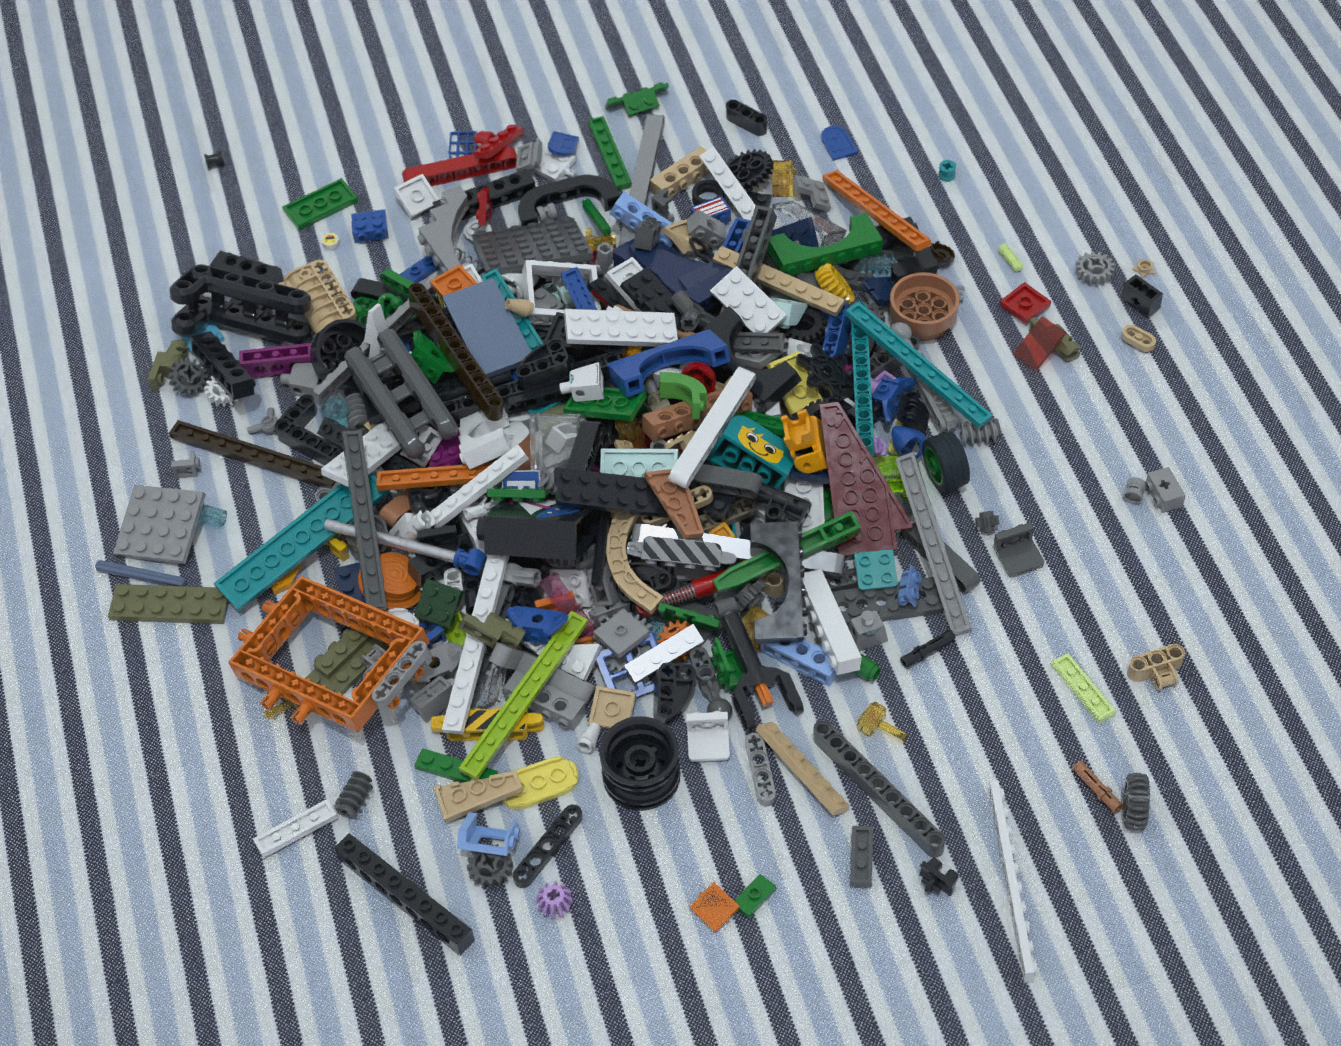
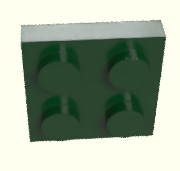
[414,578,464,629]

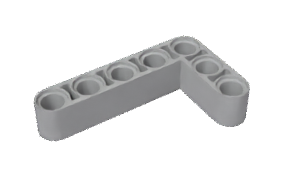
[489,642,596,705]

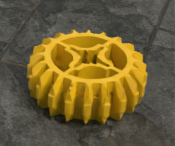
[815,263,855,306]

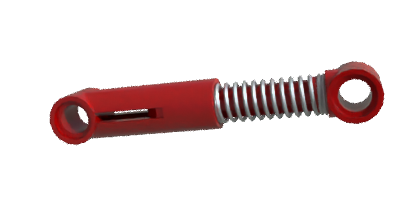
[635,560,753,619]

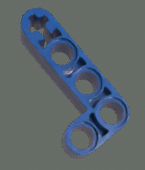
[816,301,851,357]

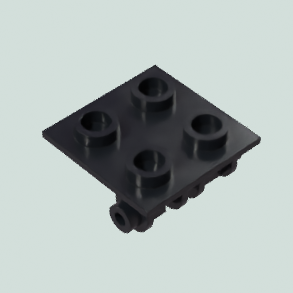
[896,389,930,435]

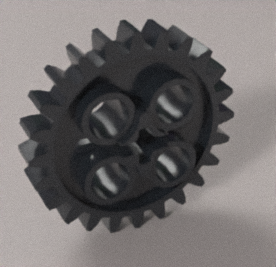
[726,149,774,191]

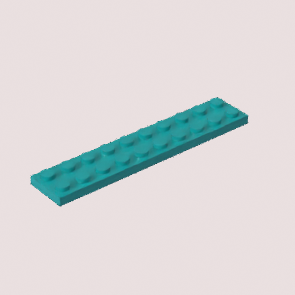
[214,473,389,612]

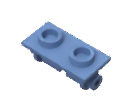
[897,565,922,607]

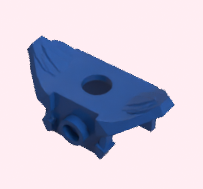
[872,377,917,426]
[506,606,569,645]

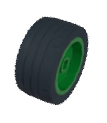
[922,432,970,492]

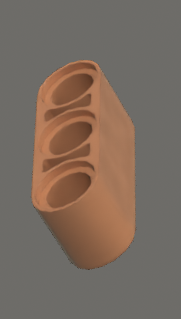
[379,489,413,528]

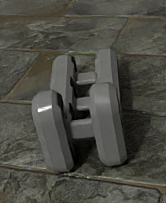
[344,328,459,459]

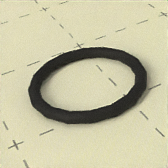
[689,237,714,263]

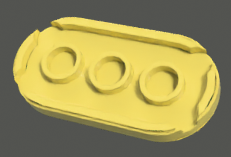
[501,757,579,810]

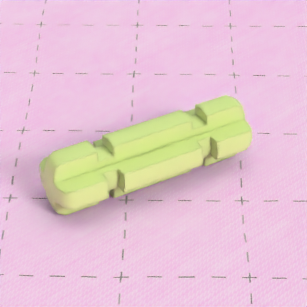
[998,243,1023,272]

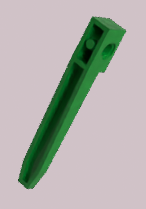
[712,511,861,593]

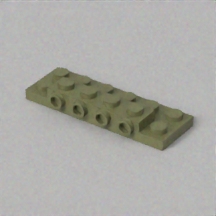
[305,610,390,695]

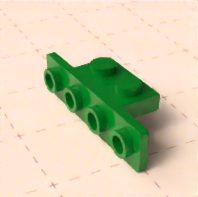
[605,82,669,117]

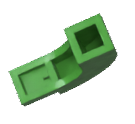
[659,372,707,419]

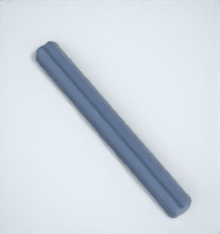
[95,560,186,586]

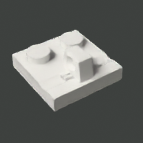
[393,174,439,218]

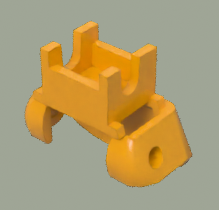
[781,409,828,474]

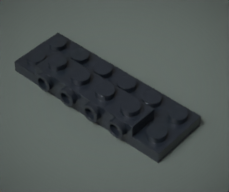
[620,267,702,340]

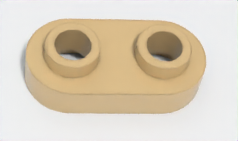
[1121,325,1156,352]

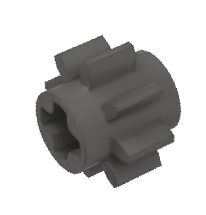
[975,511,1000,532]

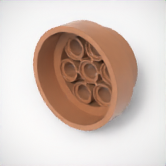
[889,272,959,341]

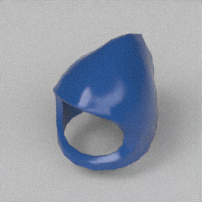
[891,426,925,460]

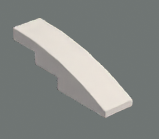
[364,303,388,379]

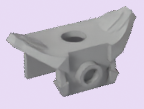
[410,641,463,684]

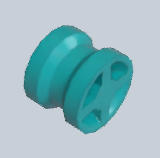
[938,160,956,182]

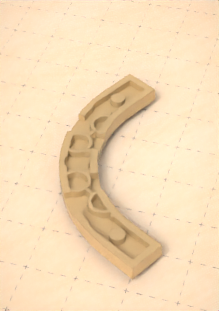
[606,512,664,614]

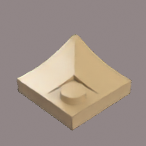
[661,219,709,255]

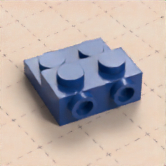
[351,209,389,243]

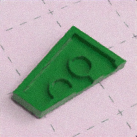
[487,487,549,502]
[658,602,722,632]

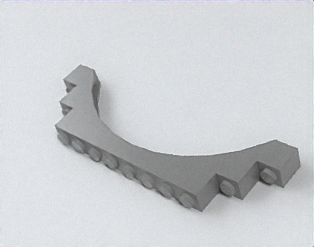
[417,185,551,328]

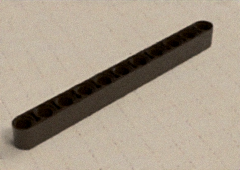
[409,283,504,421]

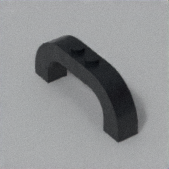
[518,175,620,226]

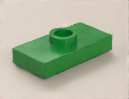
[734,874,776,919]

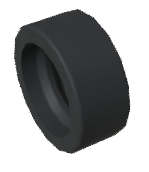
[692,179,725,206]

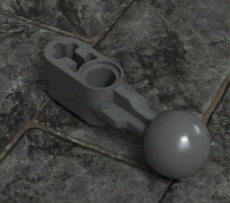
[690,647,733,720]

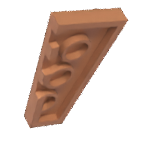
[644,469,704,539]

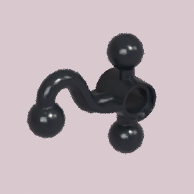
[407,485,461,515]

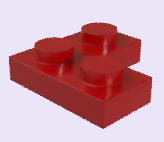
[476,187,492,226]

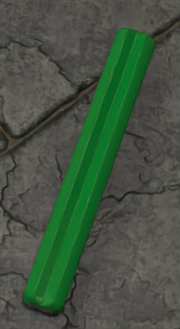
[582,198,612,236]

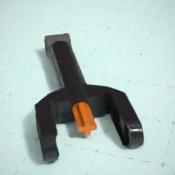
[713,597,804,731]

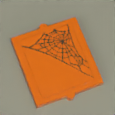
[689,882,740,933]

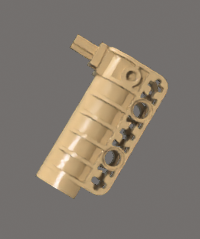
[278,260,357,351]

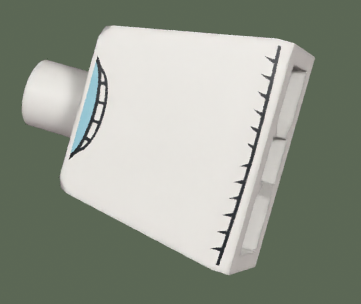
[560,362,604,402]

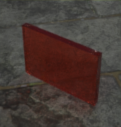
[1013,316,1066,371]

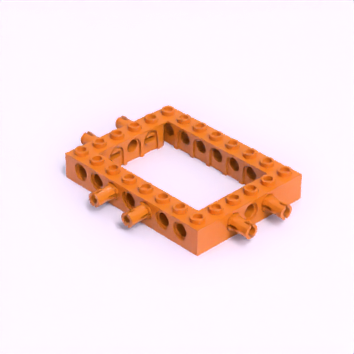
[228,576,430,733]

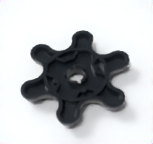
[796,343,854,399]

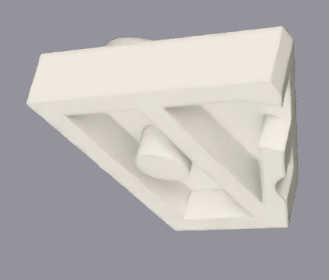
[558,644,602,681]

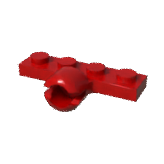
[474,124,524,159]

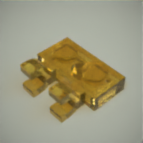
[585,228,617,250]

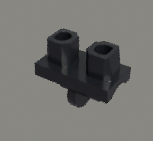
[919,857,959,897]

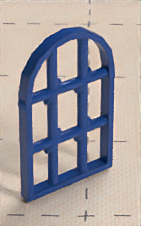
[448,131,477,159]

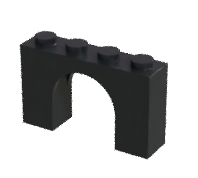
[875,217,939,284]

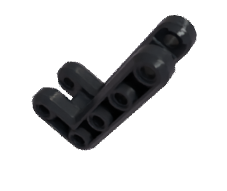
[169,264,312,345]

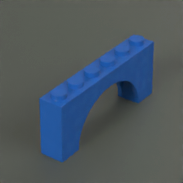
[607,329,730,397]

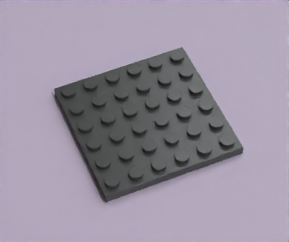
[472,217,594,275]

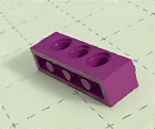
[239,343,312,377]

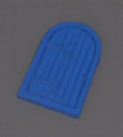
[821,126,858,161]
[547,131,579,156]

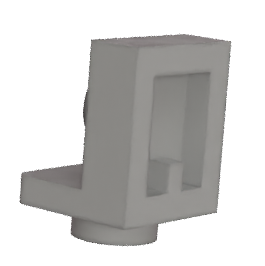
[171,451,201,479]

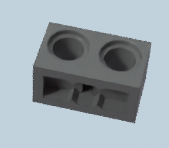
[634,217,662,251]

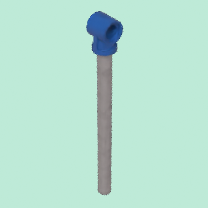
[324,519,487,576]

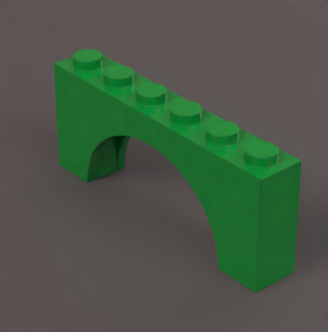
[767,213,883,276]

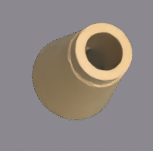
[505,298,534,318]

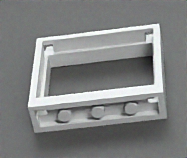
[522,260,601,326]

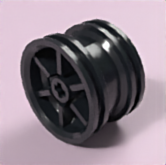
[599,716,681,811]

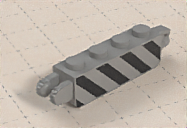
[627,536,736,571]

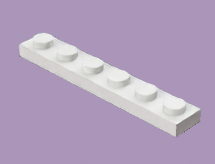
[700,146,755,220]
[430,444,529,528]

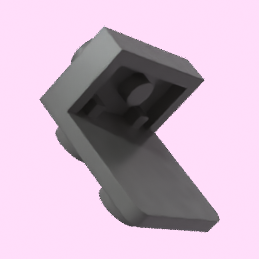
[993,522,1045,576]

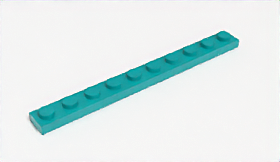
[845,301,993,429]

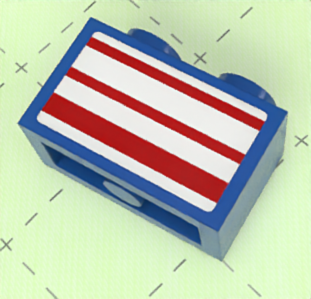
[691,196,731,224]

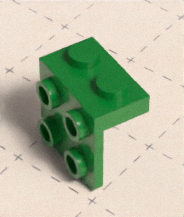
[710,638,743,692]

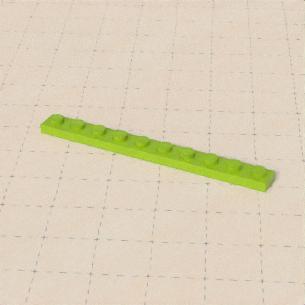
[459,611,588,781]

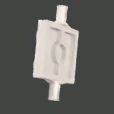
[530,144,577,182]

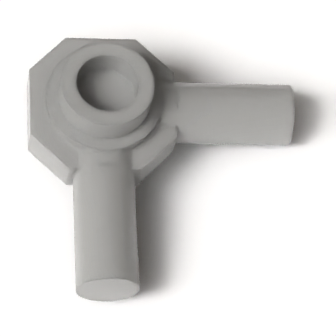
[247,407,278,434]

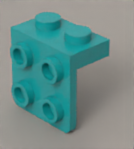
[853,550,898,591]

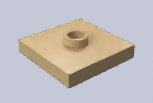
[588,686,637,729]

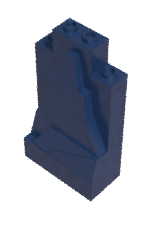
[612,239,732,312]

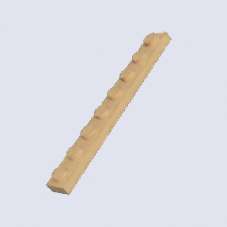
[713,246,845,317]

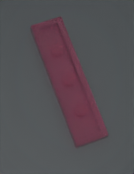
[539,572,596,638]

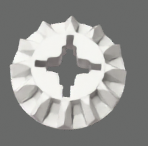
[464,220,491,242]

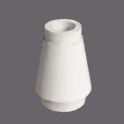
[577,723,601,753]

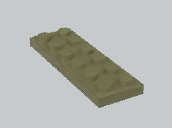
[108,584,229,624]

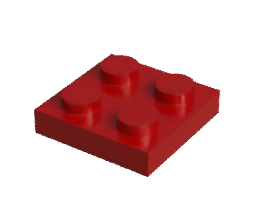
[1000,282,1051,324]

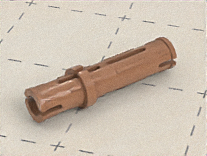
[1072,761,1124,814]

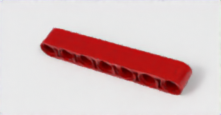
[402,146,517,186]

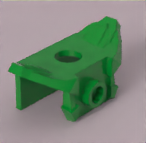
[411,330,455,384]

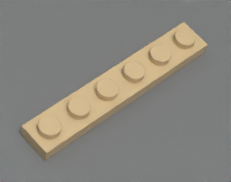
[756,722,850,815]

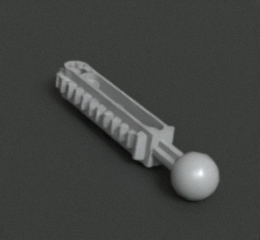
[891,322,959,433]

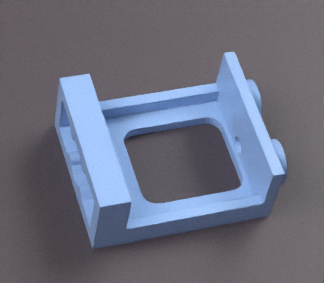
[457,812,520,856]

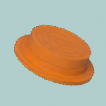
[358,552,422,610]

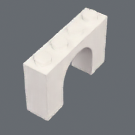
[458,407,511,469]

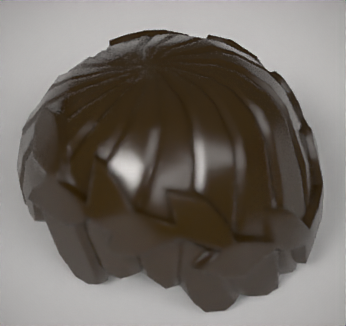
[929,241,955,266]

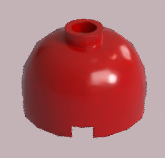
[681,362,716,394]

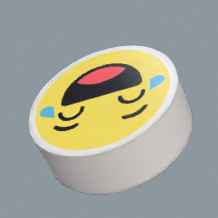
[321,233,339,250]

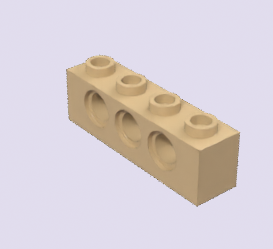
[650,146,710,198]

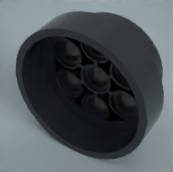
[310,319,366,391]

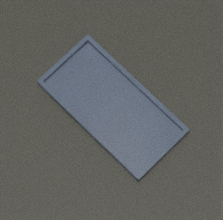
[442,278,531,378]

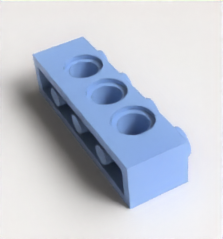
[609,192,674,248]
[761,639,838,687]

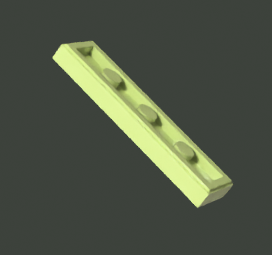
[1051,653,1116,724]

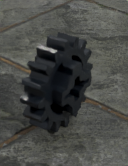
[506,587,540,619]

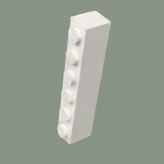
[801,569,861,675]

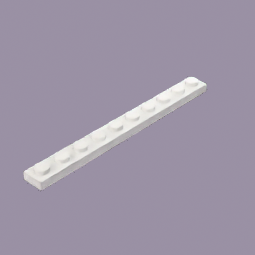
[442,555,509,735]
[989,780,1037,983]

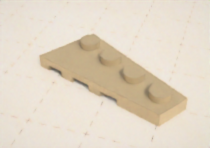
[433,771,524,823]

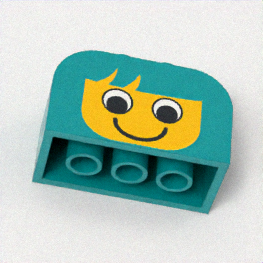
[706,415,794,488]

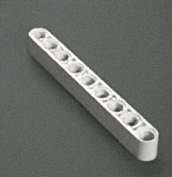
[668,366,757,489]

